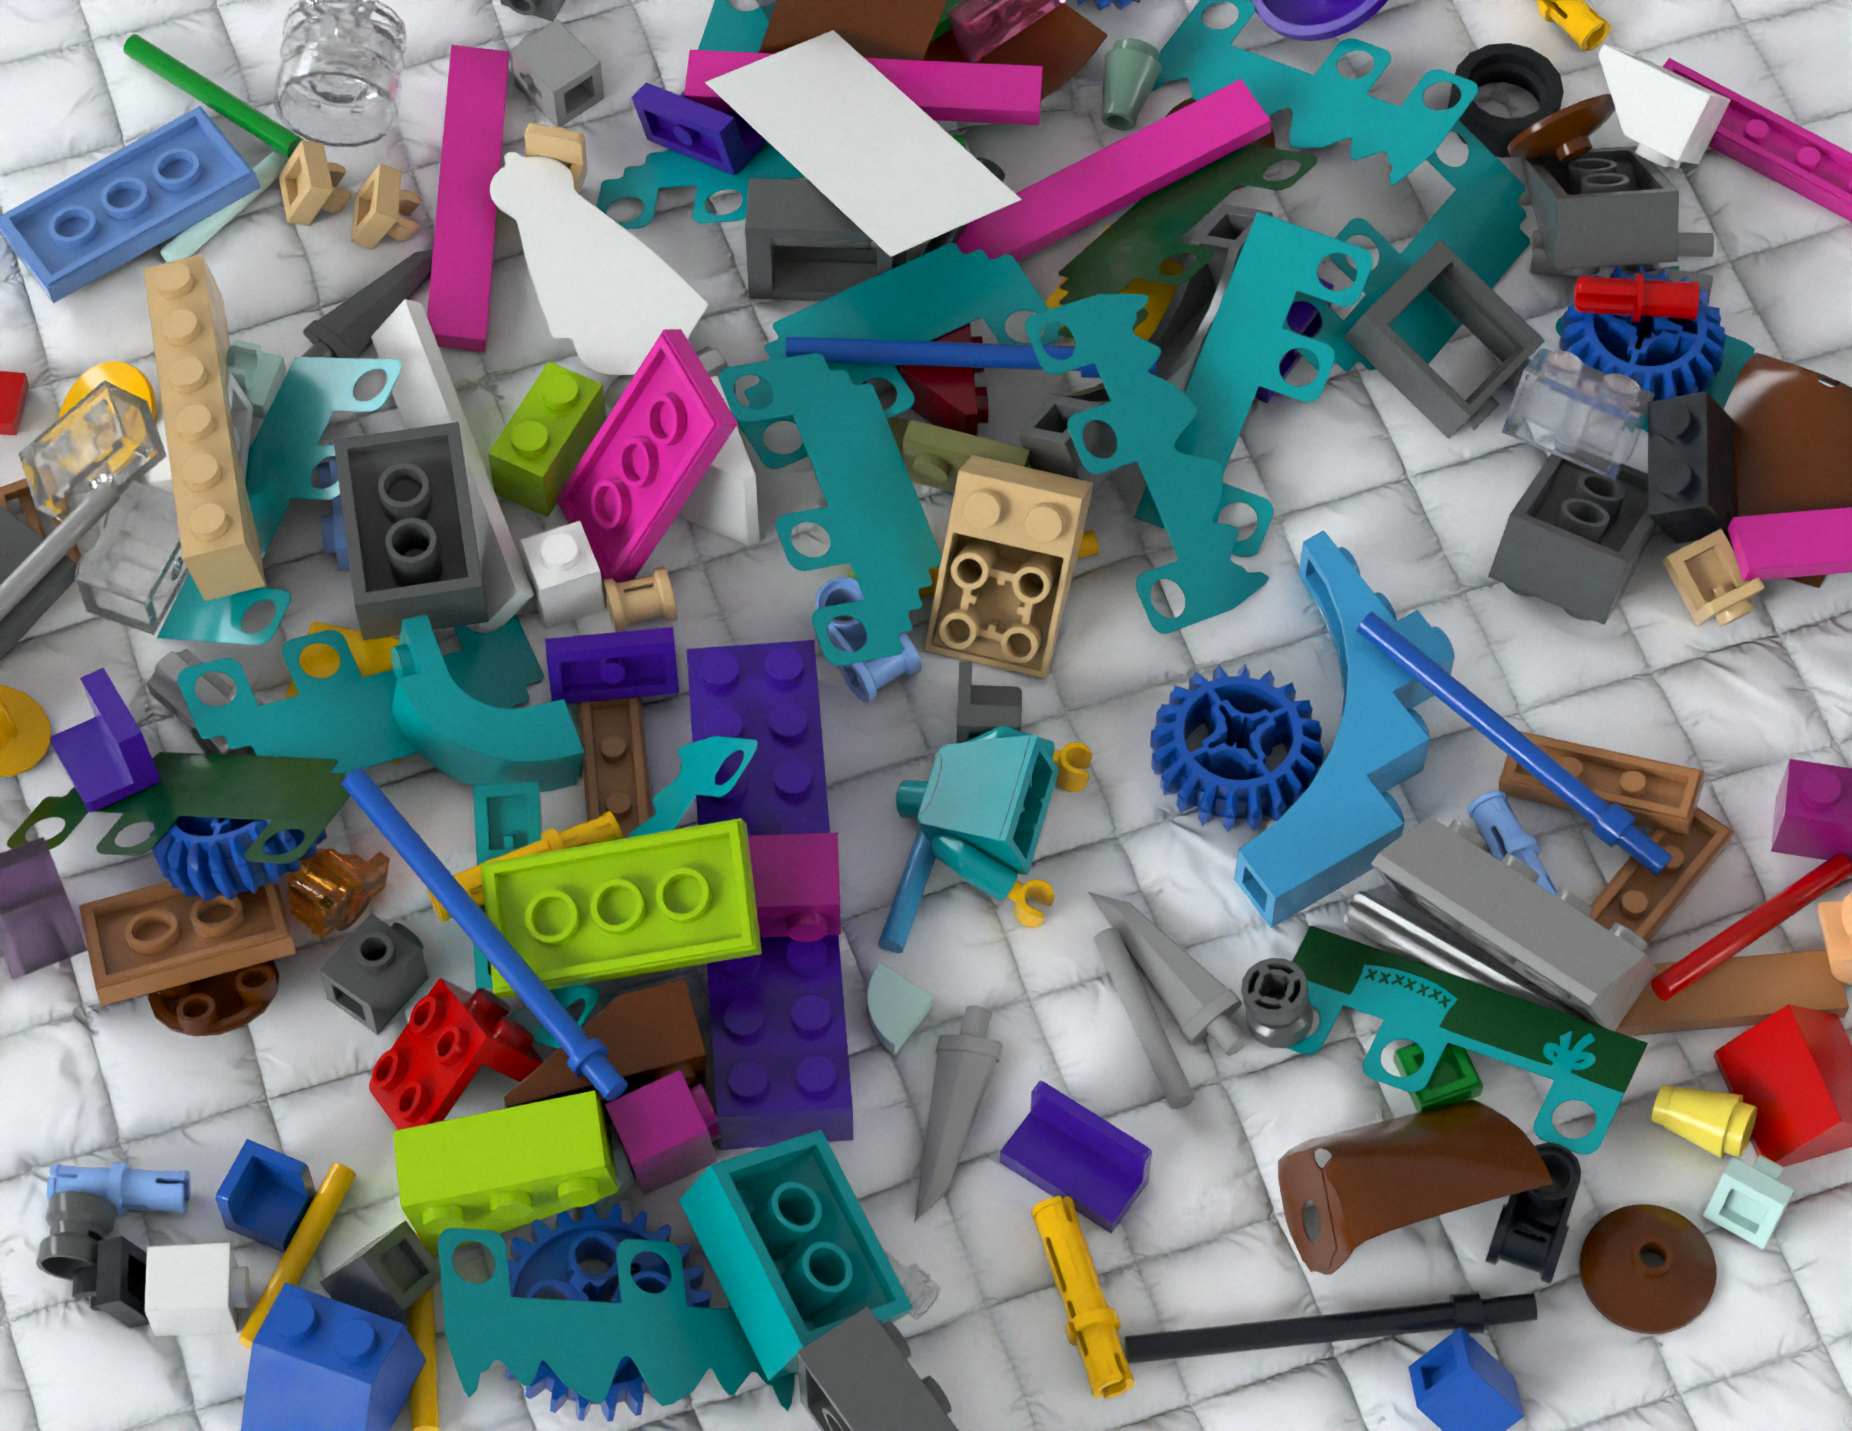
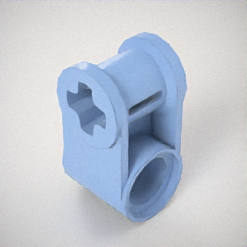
[815,577,921,703]

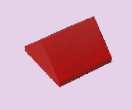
[1713,1004,1852,1167]

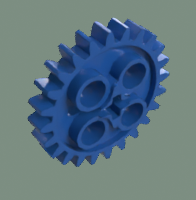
[506,1203,711,1422]

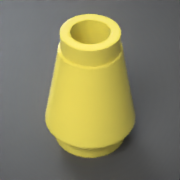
[1651,1084,1757,1159]

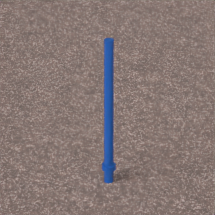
[342,768,628,1101]

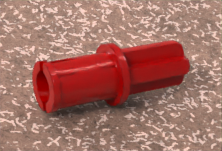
[1574,273,1699,322]

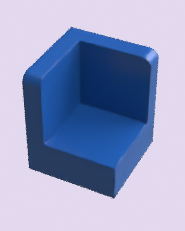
[215,1139,316,1253]
[1408,1327,1524,1431]

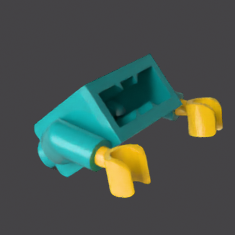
[896,726,1092,928]

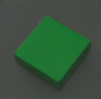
[1393,1043,1483,1112]

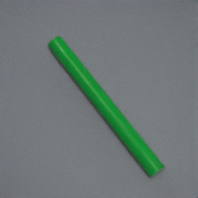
[123,34,304,158]

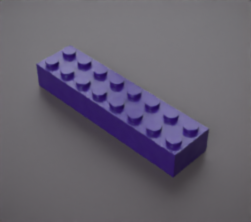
[686,640,854,1150]

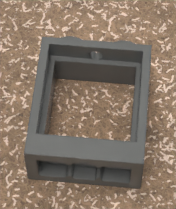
[745,178,907,301]
[1344,239,1545,439]

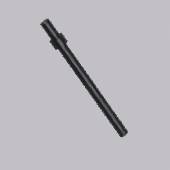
[1124,1292,1537,1364]

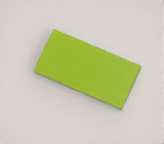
[480,818,762,998]

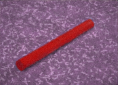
[1651,853,1852,1001]

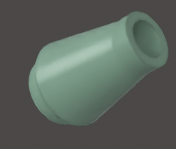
[1101,38,1162,131]

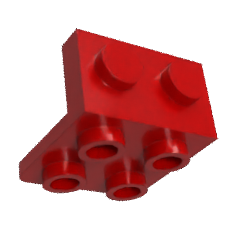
[369,977,544,1130]

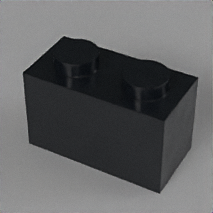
[1648,391,1735,543]

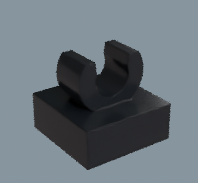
[72,1236,150,1328]

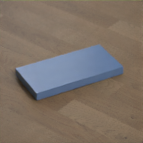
[0,106,261,303]

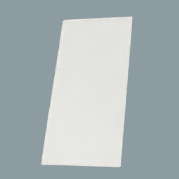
[705,30,1022,257]

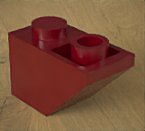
[897,323,989,436]

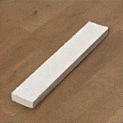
[371,299,534,631]

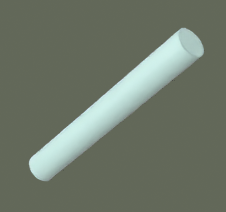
[160,149,290,263]

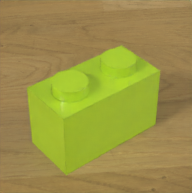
[488,361,607,517]

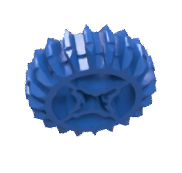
[1559,264,1726,420]
[1150,664,1324,832]
[149,816,327,901]

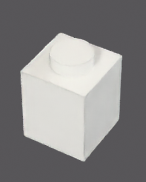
[520,521,605,629]
[145,1243,250,1337]

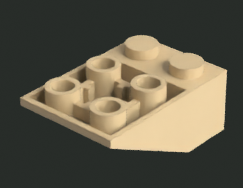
[924,455,1094,679]

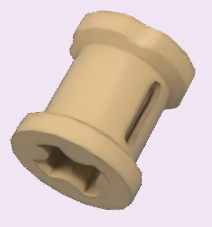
[603,566,678,632]

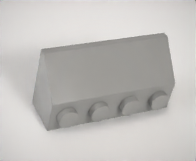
[1371,816,1657,1031]

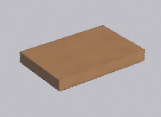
[79,881,296,1006]

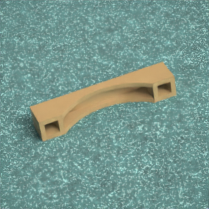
[143,254,266,601]

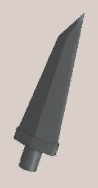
[301,249,433,358]

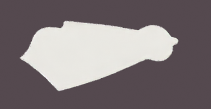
[490,152,709,376]

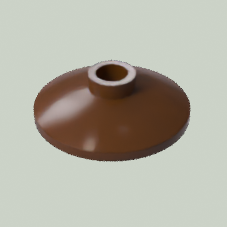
[1507,94,1616,163]
[1579,1204,1717,1334]

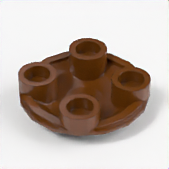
[148,960,280,1036]

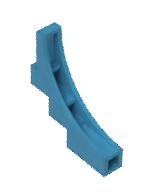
[1234,530,1455,928]

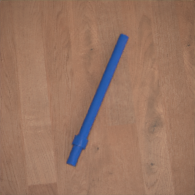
[786,337,1156,378]
[1356,611,1673,877]

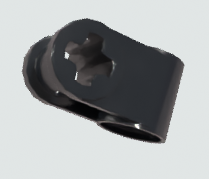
[1485,1142,1581,1284]

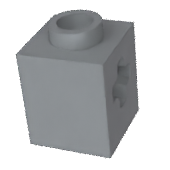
[511,19,604,127]

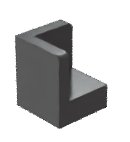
[956,661,1022,743]
[320,1220,441,1319]

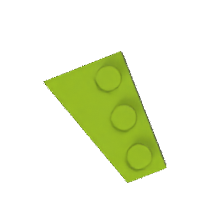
[393,1090,619,1257]

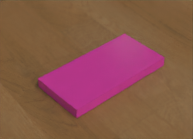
[555,329,738,583]

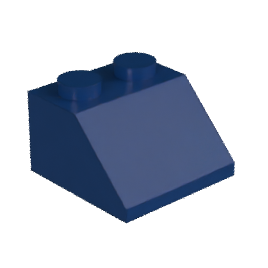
[241,1283,426,1431]

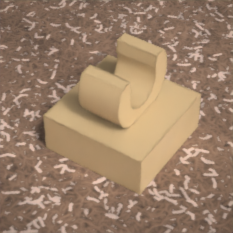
[278,140,351,226]
[351,163,421,249]

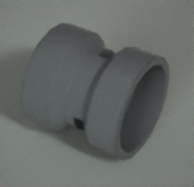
[1241,958,1313,1048]
[36,1191,117,1281]

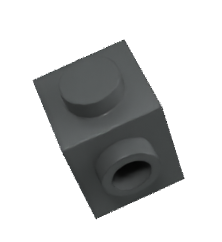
[320,913,429,1035]

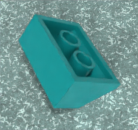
[679,1129,913,1381]

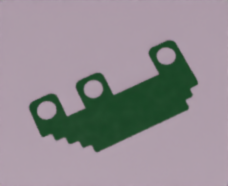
[1058,144,1317,339]
[7,752,350,864]

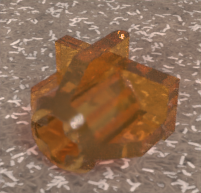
[287,848,390,940]

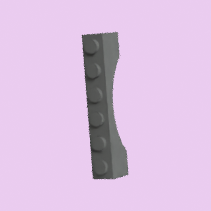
[1017,204,1273,496]

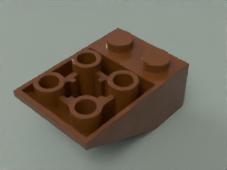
[504,978,706,1123]

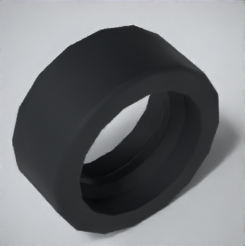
[1448,43,1564,158]

